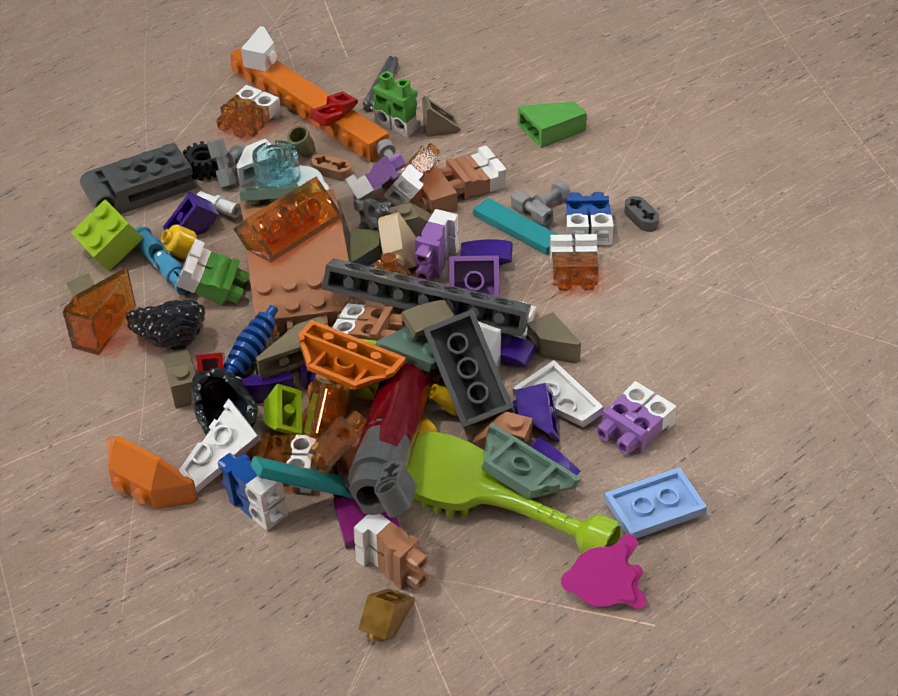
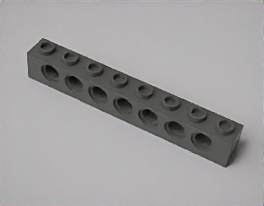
[322,258,531,337]

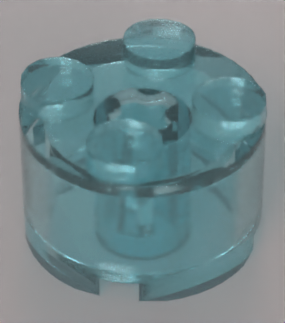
[252,140,301,188]

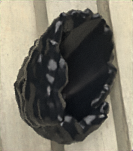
[126,299,206,349]
[190,367,258,436]

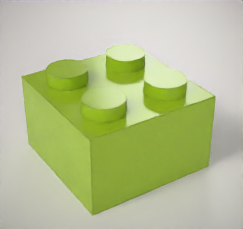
[71,200,144,272]

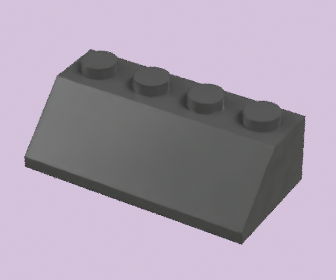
[423,309,513,428]

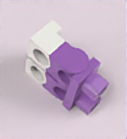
[345,153,407,199]
[414,209,459,281]
[597,381,677,455]

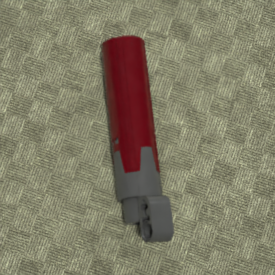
[348,363,433,517]

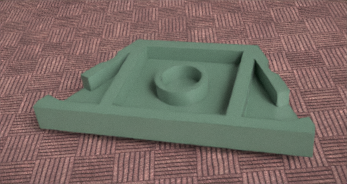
[376,327,438,372]
[482,423,581,499]

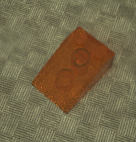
[62,268,136,355]
[302,377,352,439]

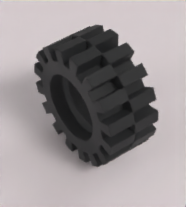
[183,141,219,180]

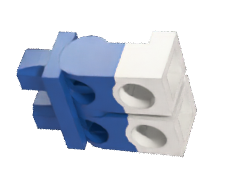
[566,192,614,246]
[218,453,288,531]

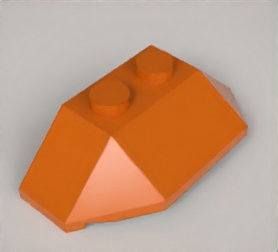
[298,320,406,390]
[106,436,198,509]

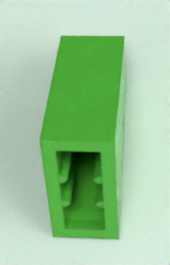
[518,102,587,148]

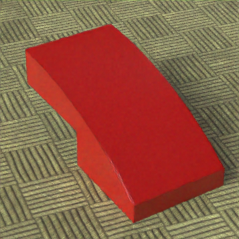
[310,91,358,127]

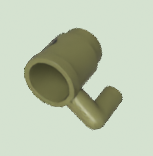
[277,126,315,162]

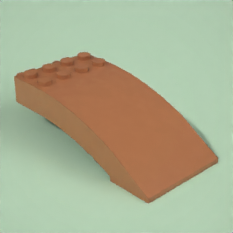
[241,189,356,343]

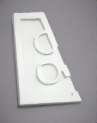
[513,360,604,427]
[179,399,261,493]

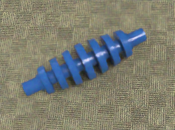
[224,305,278,376]

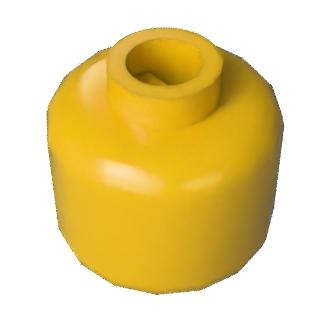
[161,225,198,260]

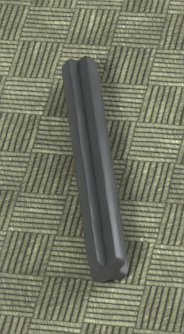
[363,56,399,111]

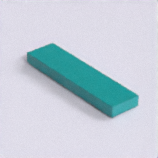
[473,198,558,254]
[250,456,354,499]

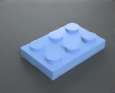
[604,467,707,539]

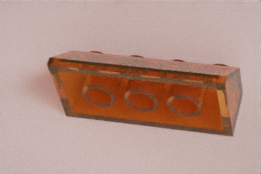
[233,176,343,263]

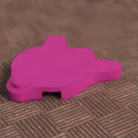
[561,533,647,609]

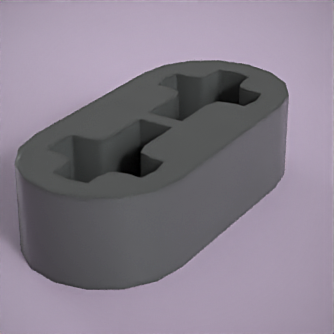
[624,196,659,232]

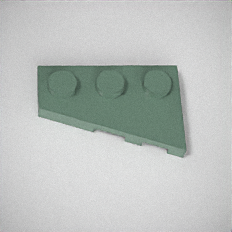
[240,180,315,205]

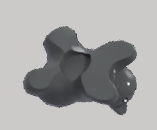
[354,198,393,230]

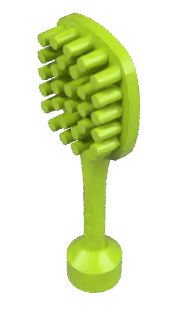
[408,432,622,554]

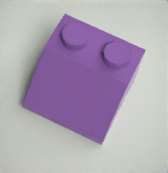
[449,255,499,297]

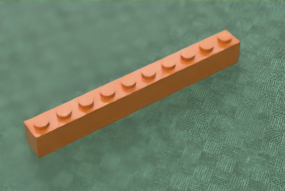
[230,47,389,162]

